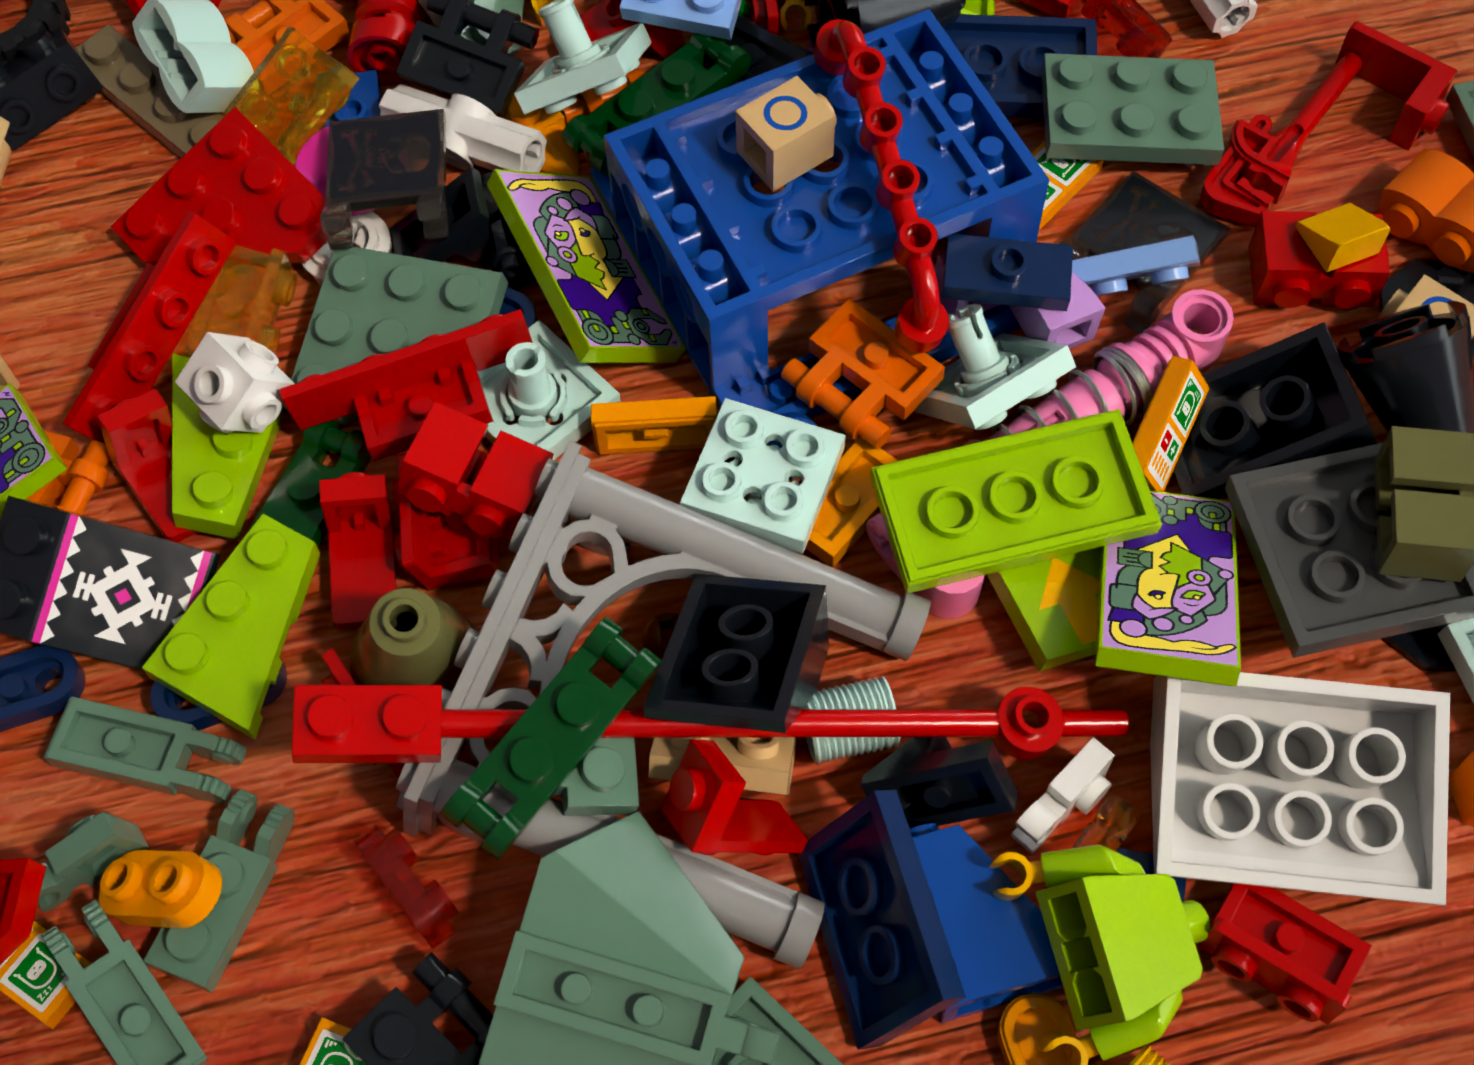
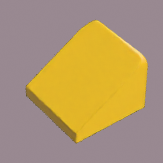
[1295,203,1390,273]

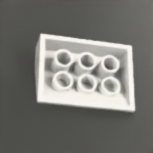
[1150,672,1450,906]

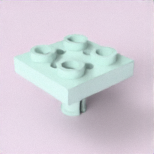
[514,0,652,114]
[915,304,1076,430]
[478,320,621,460]
[680,398,846,554]

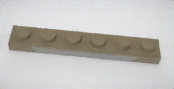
[76,24,224,158]

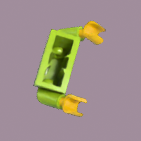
[989,845,1210,1065]

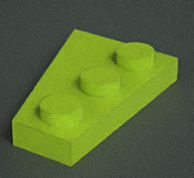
[172,353,291,540]
[142,514,320,740]

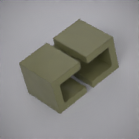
[1374,426,1474,582]

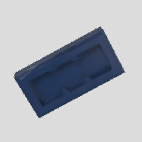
[942,234,1073,311]

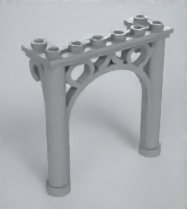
[396,441,931,969]

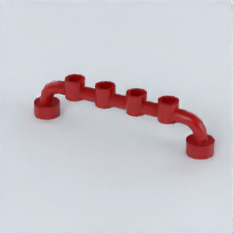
[814,19,949,353]

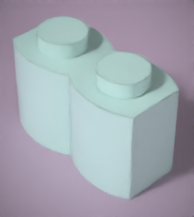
[132,0,258,113]

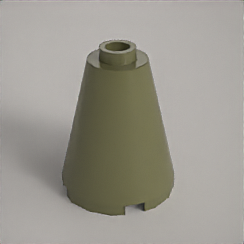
[350,588,474,691]

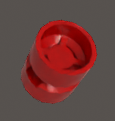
[347,0,428,84]

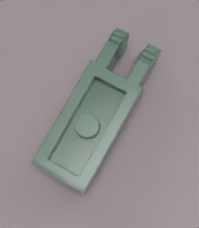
[43,696,247,804]
[143,789,295,993]
[41,899,209,1065]

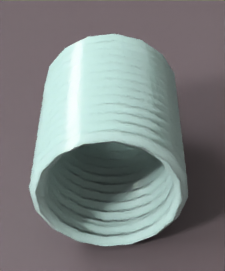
[803,676,901,765]

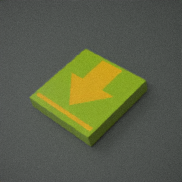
[987,547,1101,671]

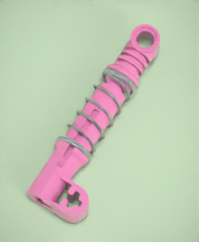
[866,289,1234,619]

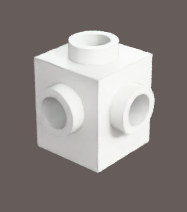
[175,332,295,433]

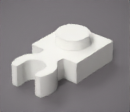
[1011,737,1115,854]

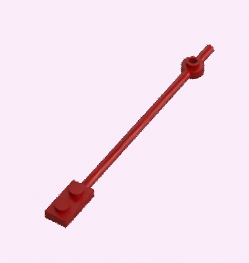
[292,685,1129,763]

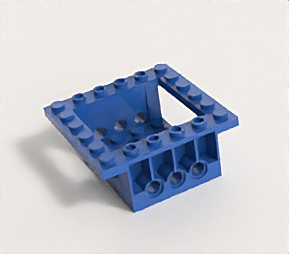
[590,9,1049,418]

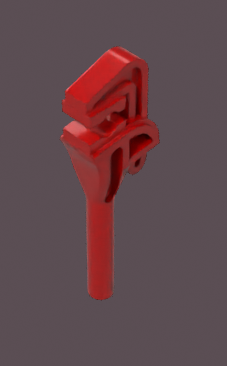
[1200,52,1363,228]

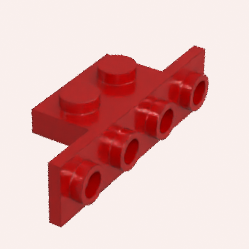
[62,210,237,443]
[279,309,533,461]

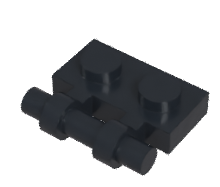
[396,0,539,119]
[340,952,493,1065]

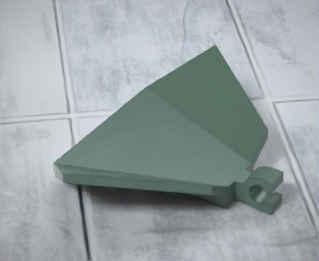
[478,811,781,1065]

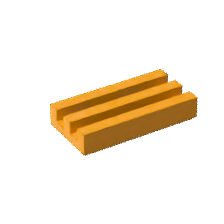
[591,396,717,455]

